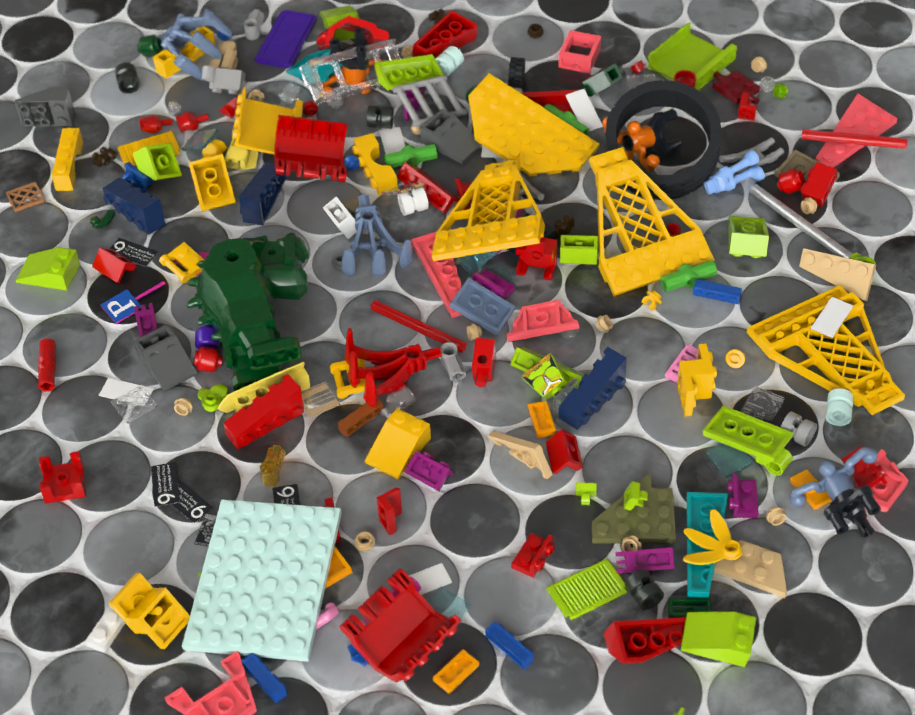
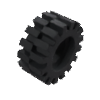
[508,57,525,88]

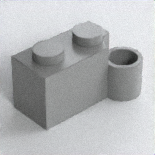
[201,66,246,95]

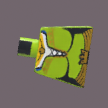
[521,353,569,403]

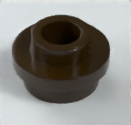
[527,24,544,39]

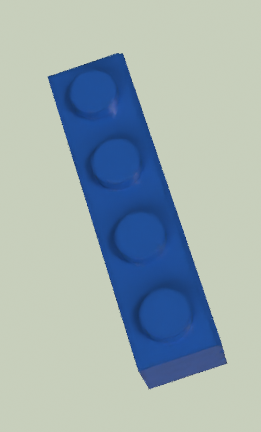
[693,279,742,304]
[485,622,534,669]
[241,653,287,703]

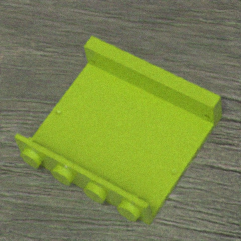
[648,22,737,90]

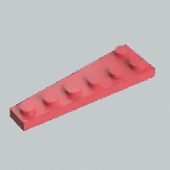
[411,231,462,318]

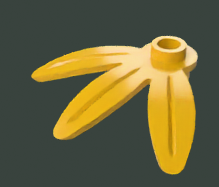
[683,509,742,565]

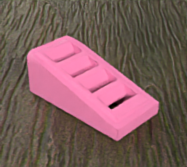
[665,344,698,383]

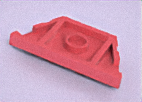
[507,300,580,342]
[854,449,908,512]

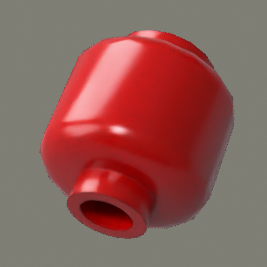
[777,168,805,194]
[194,346,222,373]

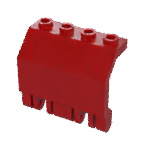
[316,16,389,50]
[274,115,347,182]
[339,568,462,683]

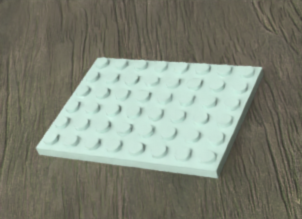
[182,499,342,662]

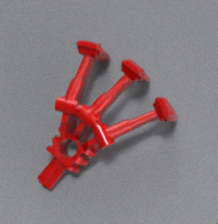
[345,328,442,407]

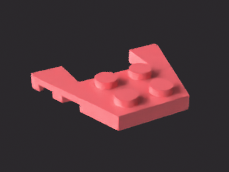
[165,651,257,715]

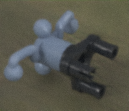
[790,447,881,537]

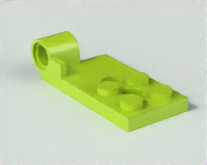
[703,405,794,476]

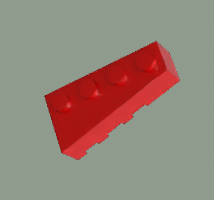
[412,10,478,58]
[223,373,304,449]

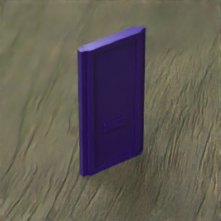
[254,10,317,68]

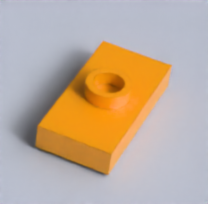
[528,401,556,438]
[790,469,831,510]
[433,649,479,694]

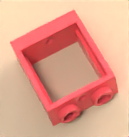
[559,30,602,74]

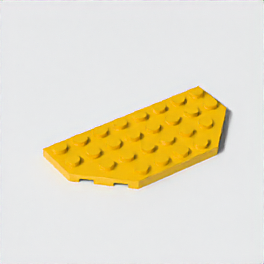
[468,73,600,177]

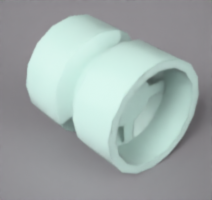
[435,46,464,76]
[825,388,854,426]

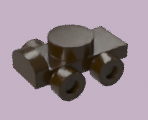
[428,9,448,24]
[92,147,117,167]
[554,215,574,238]

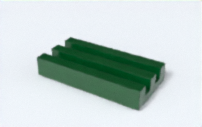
[667,598,712,618]

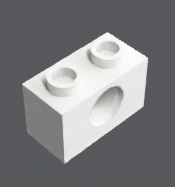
[323,196,357,239]

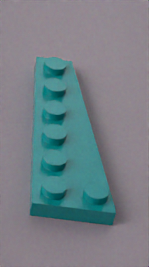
[686,492,728,598]

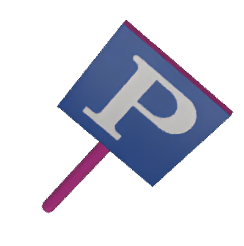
[100,281,165,324]

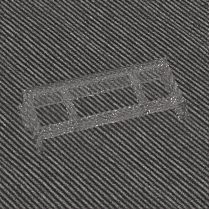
[299,38,401,104]

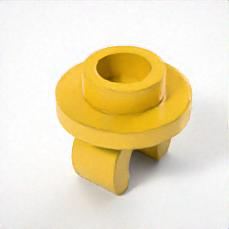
[641,290,662,311]
[726,349,745,368]

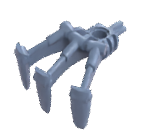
[160,9,232,81]
[341,194,413,277]

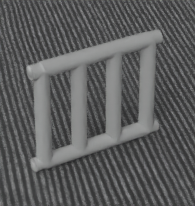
[392,75,467,128]

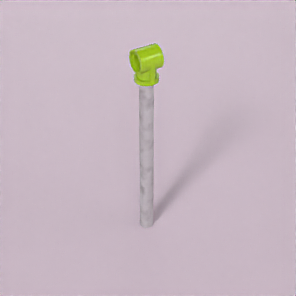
[750,184,876,264]

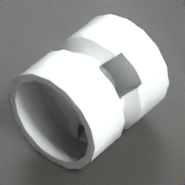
[397,187,429,216]

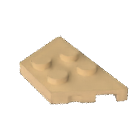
[714,540,787,598]

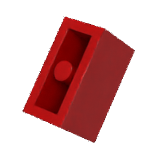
[800,162,837,207]

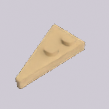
[488,431,553,480]

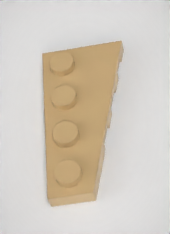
[799,248,876,301]

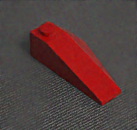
[603,617,686,664]

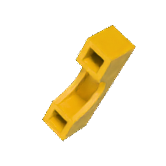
[153,26,216,79]
[52,128,83,191]
[352,133,398,195]

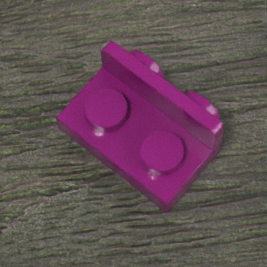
[472,269,515,300]
[404,451,454,492]
[727,473,759,518]

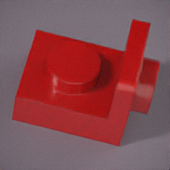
[738,92,757,121]

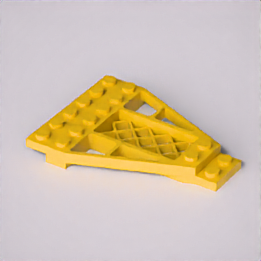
[589,147,714,296]
[431,159,545,261]
[746,285,905,415]

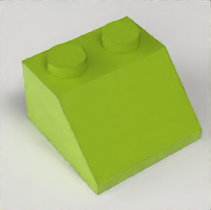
[133,143,182,181]

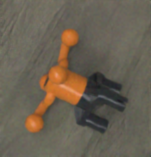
[320,27,386,99]
[602,109,682,173]

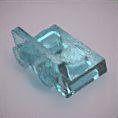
[455,251,497,276]

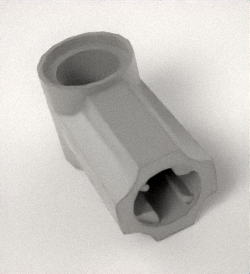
[244,9,264,40]
[440,342,466,382]

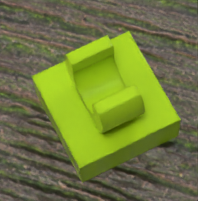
[624,481,648,511]
[576,482,597,505]

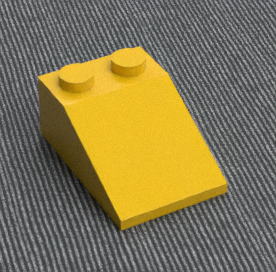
[189,154,236,212]
[365,408,431,479]

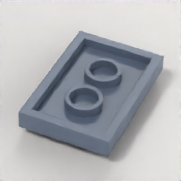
[449,278,516,336]

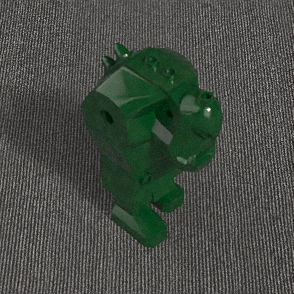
[186,233,309,391]

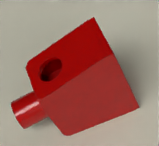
[472,338,496,387]

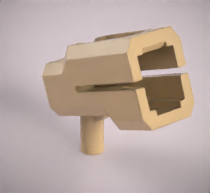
[210,41,238,70]

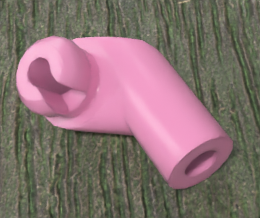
[316,603,339,629]

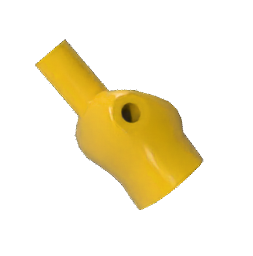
[201,139,227,159]

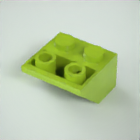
[560,235,598,265]

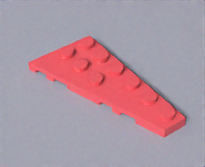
[815,94,897,168]

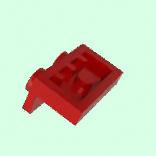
[841,446,887,488]
[511,533,555,578]

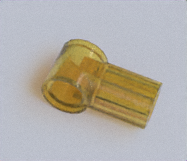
[260,445,286,487]

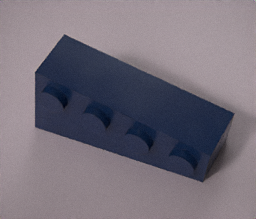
[239,162,287,226]
[103,177,165,235]
[559,347,627,430]

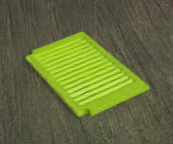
[546,558,627,620]

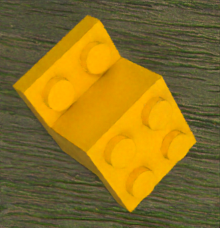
[677,343,717,417]
[108,573,190,649]

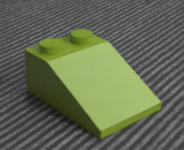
[320,5,360,41]
[728,215,769,258]
[15,247,80,291]
[680,612,756,667]

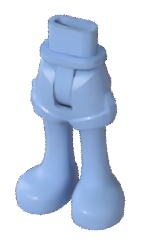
[703,150,765,195]

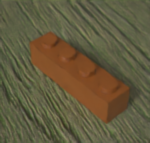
[338,399,384,437]

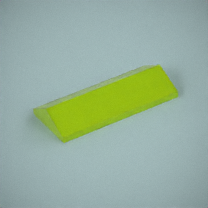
[374,54,444,90]

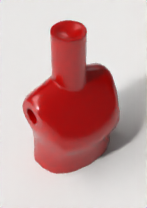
[176,112,209,132]
[139,115,173,134]

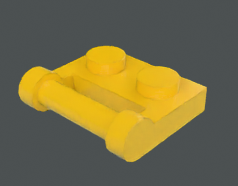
[159,242,204,284]
[329,358,366,399]

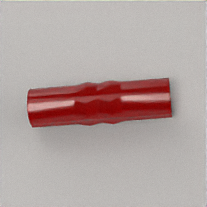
[38,338,56,392]

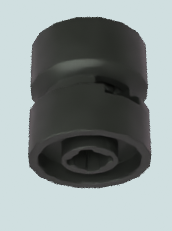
[115,62,140,94]
[367,105,394,129]
[625,569,664,610]

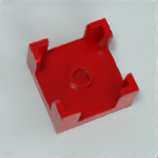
[516,237,557,281]
[39,451,86,503]

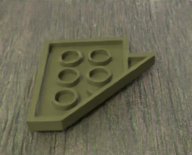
[592,474,676,544]

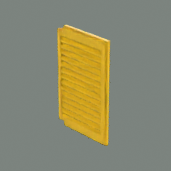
[117,131,181,166]

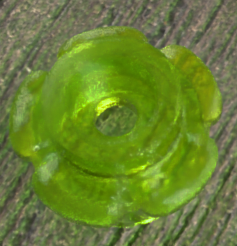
[773,83,788,100]

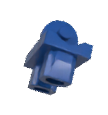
[122,162,153,193]

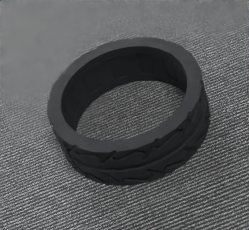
[605,80,722,200]

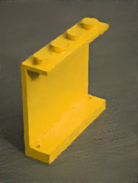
[232,87,303,155]

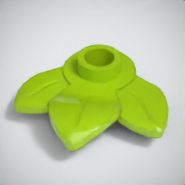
[198,384,228,412]

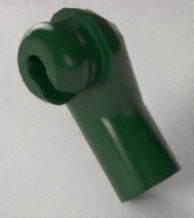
[90,210,115,229]

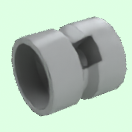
[780,411,817,447]

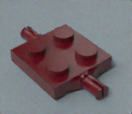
[712,71,760,105]

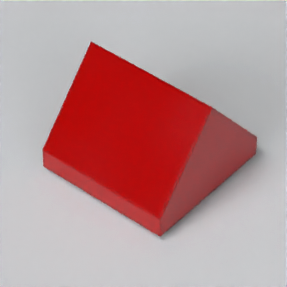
[219,97,239,119]

